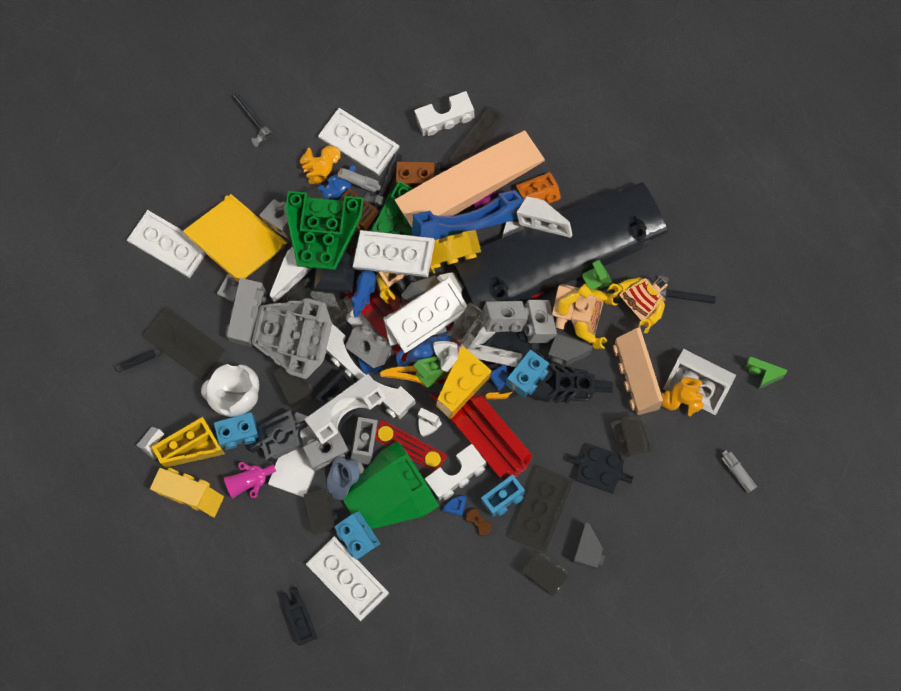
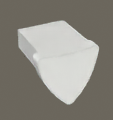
[433,341,458,373]
[418,408,442,437]
[137,427,164,460]

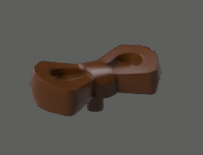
[466,509,492,536]

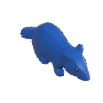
[317,165,356,200]
[352,270,378,318]
[396,331,454,367]

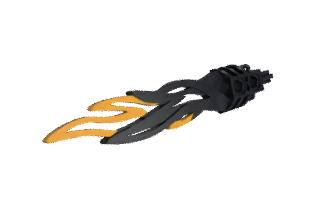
[380,363,613,404]

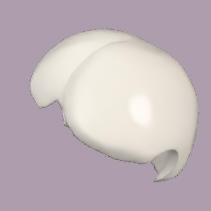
[201,364,259,417]

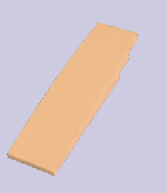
[395,131,545,227]

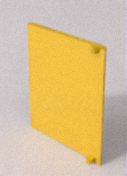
[183,194,287,282]

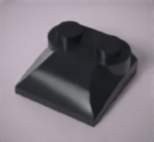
[314,252,355,293]
[316,370,360,424]

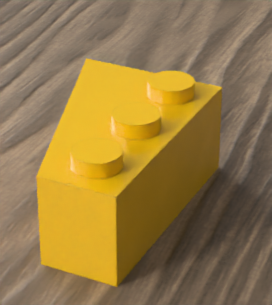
[431,230,481,269]
[436,346,491,419]
[152,417,225,468]
[150,467,224,518]

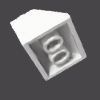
[663,349,736,415]

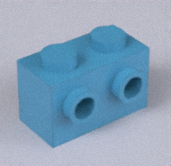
[505,350,549,398]
[214,412,259,450]
[481,475,525,517]
[335,511,380,560]

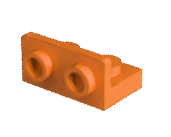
[516,172,561,204]

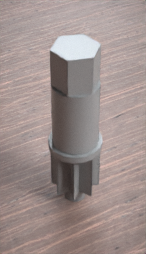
[338,168,381,192]
[722,450,757,493]

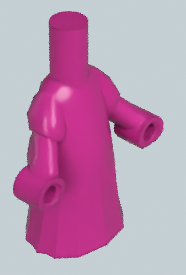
[224,462,276,499]

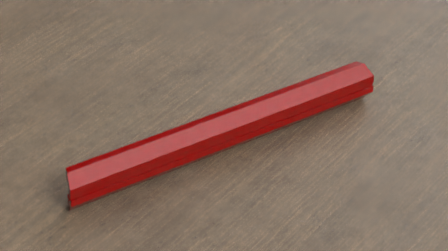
[344,241,532,481]

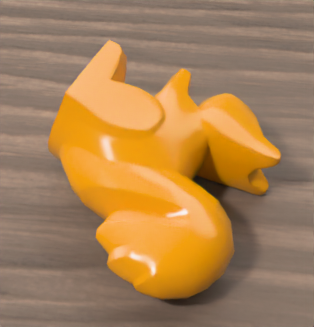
[300,146,341,184]
[661,377,704,416]

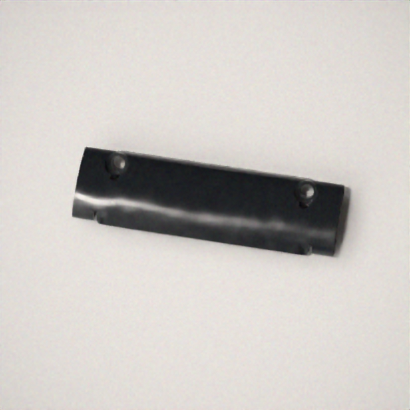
[454,182,668,316]

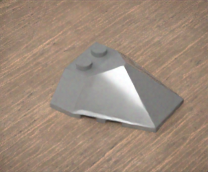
[251,298,332,379]

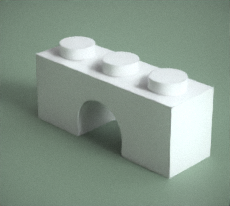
[414,91,474,136]
[425,444,486,501]

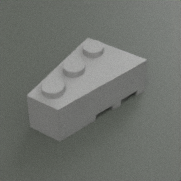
[225,278,267,347]

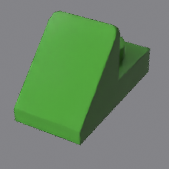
[583,260,613,290]
[414,356,451,387]
[745,356,787,389]

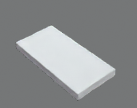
[318,108,399,176]
[127,210,206,279]
[353,230,435,277]
[384,277,470,353]
[268,412,325,498]
[306,536,389,621]

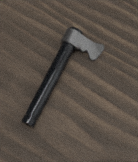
[233,93,272,148]
[363,153,402,208]
[658,275,716,304]

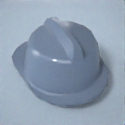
[327,457,359,500]

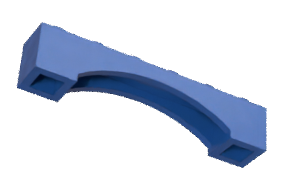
[412,190,524,240]

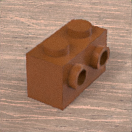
[396,162,435,189]

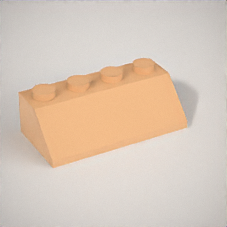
[613,327,663,415]

